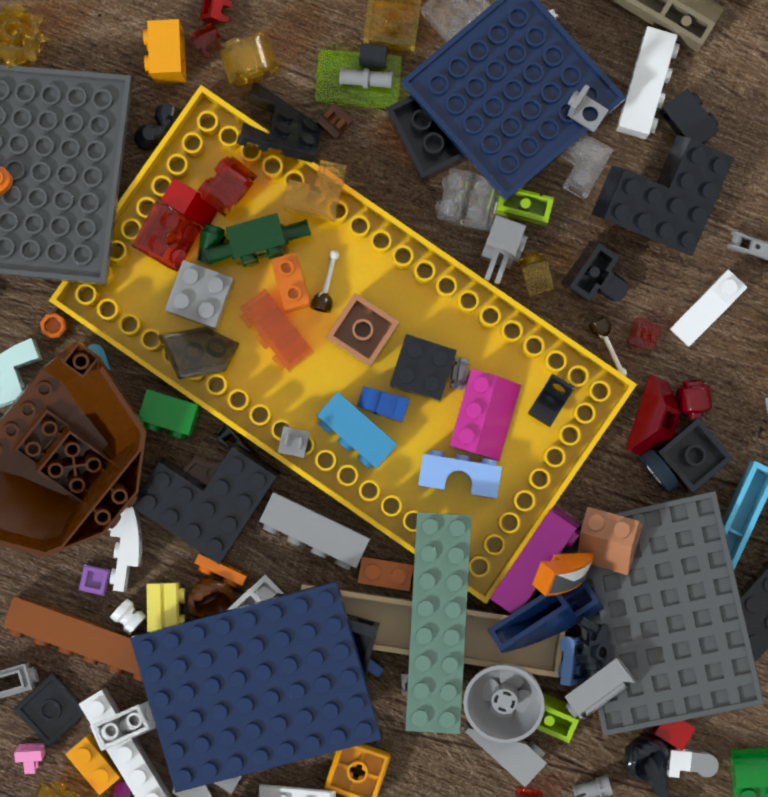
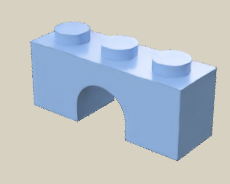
[418,450,502,498]

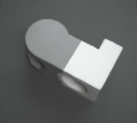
[666,747,719,778]

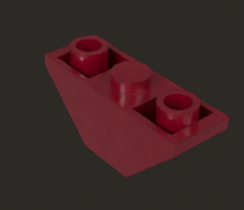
[625,374,681,456]

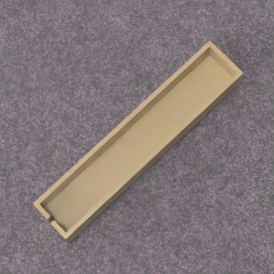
[301,583,566,678]

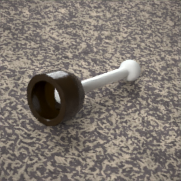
[310,250,339,313]
[588,316,627,376]

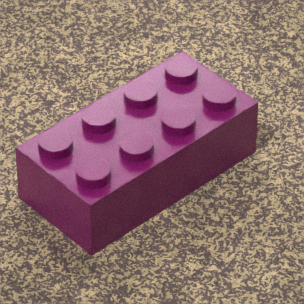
[490,506,581,614]

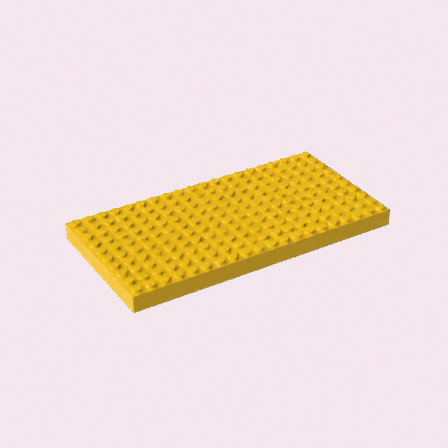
[49,85,637,604]

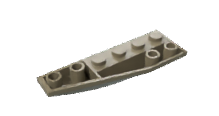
[611,0,725,52]

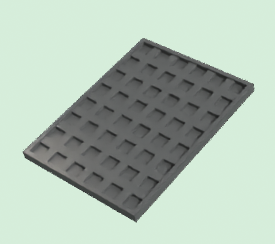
[564,491,764,736]

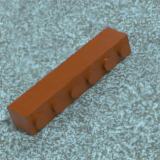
[3,595,143,682]

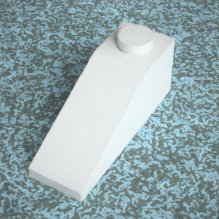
[670,269,747,347]

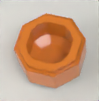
[40,313,67,339]

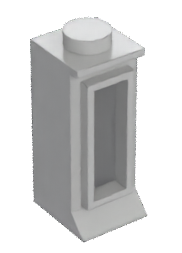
[565,658,638,719]
[0,662,39,699]

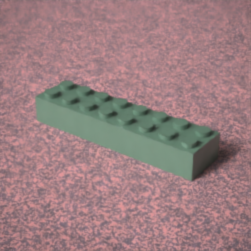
[405,512,472,734]

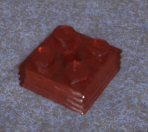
[132,201,202,272]

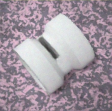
[110,598,147,635]

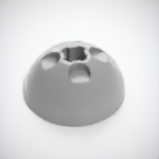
[463,663,545,743]

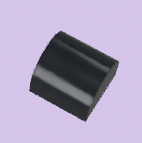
[359,43,387,68]

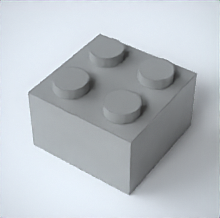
[165,260,235,330]

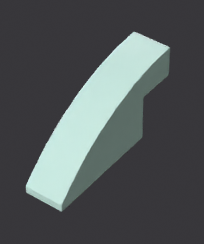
[0,338,43,408]

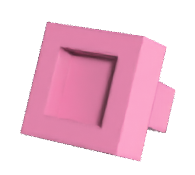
[14,743,46,774]

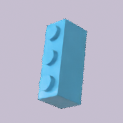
[316,392,398,469]

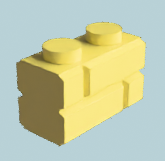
[147,582,186,632]

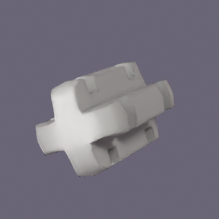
[450,357,469,390]

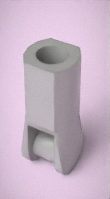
[727,231,768,261]

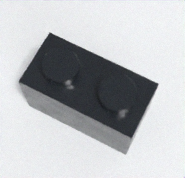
[659,89,719,144]

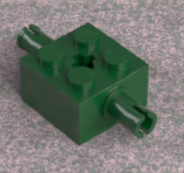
[205,213,311,267]

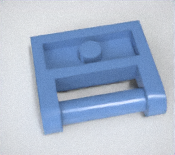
[558,634,590,686]

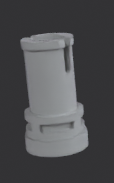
[572,774,613,797]

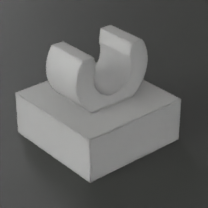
[278,426,310,458]

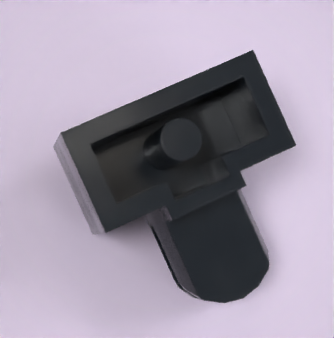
[561,240,628,301]

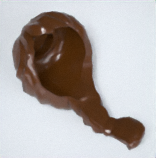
[188,577,238,619]

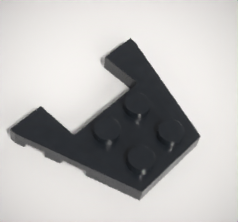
[236,82,322,163]

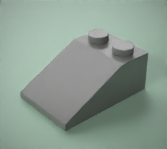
[463,722,547,787]

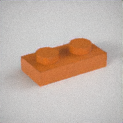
[194,552,249,587]
[358,557,414,591]

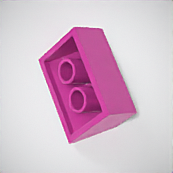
[449,369,521,461]

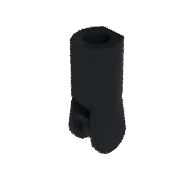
[214,423,259,457]

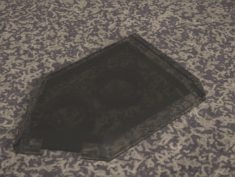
[159,327,239,380]

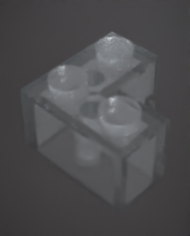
[560,134,614,200]

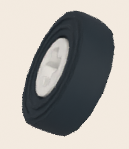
[640,449,679,493]

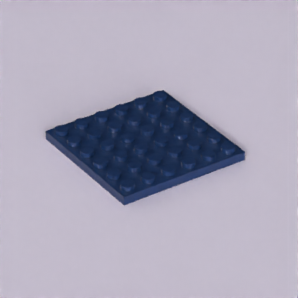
[401,0,626,202]

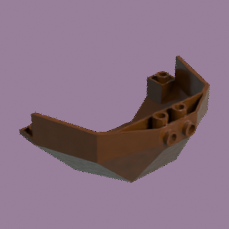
[0,341,146,557]

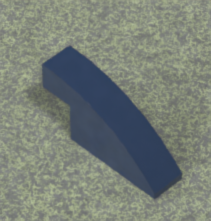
[488,581,604,653]

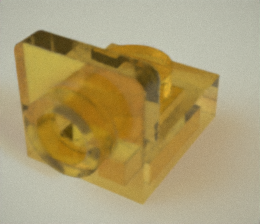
[518,252,554,297]

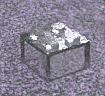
[420,0,490,43]

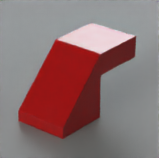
[161,178,220,228]

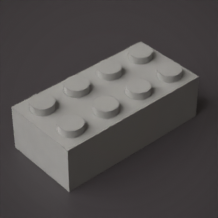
[259,492,370,570]

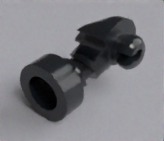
[134,105,181,150]

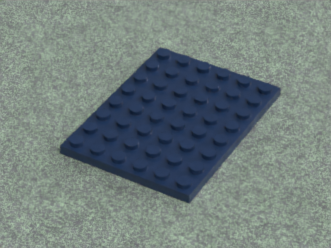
[130,581,382,793]

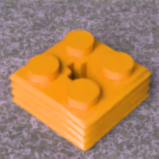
[324,744,391,797]

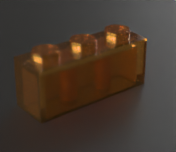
[240,288,314,372]

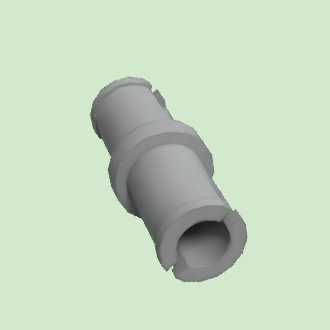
[339,68,393,89]

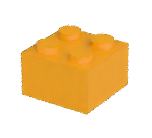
[143,19,187,85]

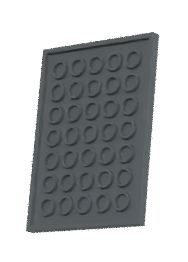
[0,64,133,285]

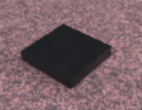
[13,672,85,748]

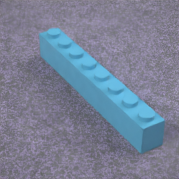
[722,461,768,569]

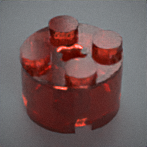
[198,156,258,217]

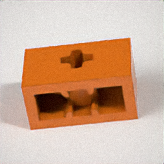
[270,252,311,313]

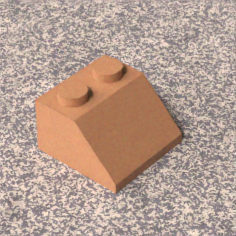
[578,507,643,576]

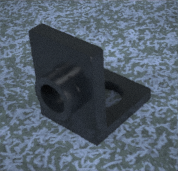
[528,374,575,427]

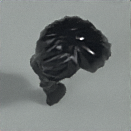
[624,736,670,797]

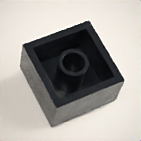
[390,334,457,403]
[656,418,733,493]

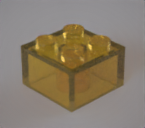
[363,0,422,53]

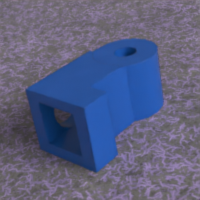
[356,386,410,422]

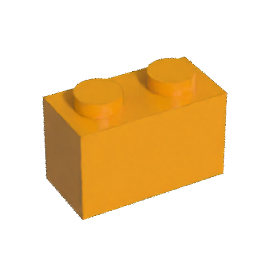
[65,733,122,795]

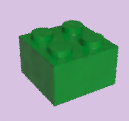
[139,389,203,440]

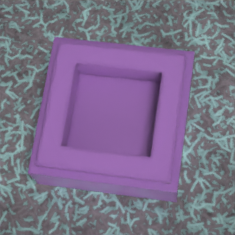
[79,564,111,596]

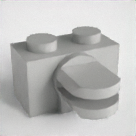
[480,215,528,284]

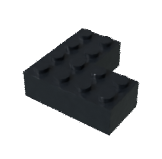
[591,135,734,256]
[132,443,281,564]

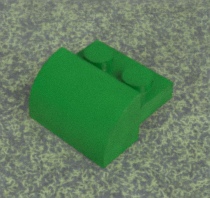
[730,747,768,797]

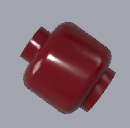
[677,380,712,418]

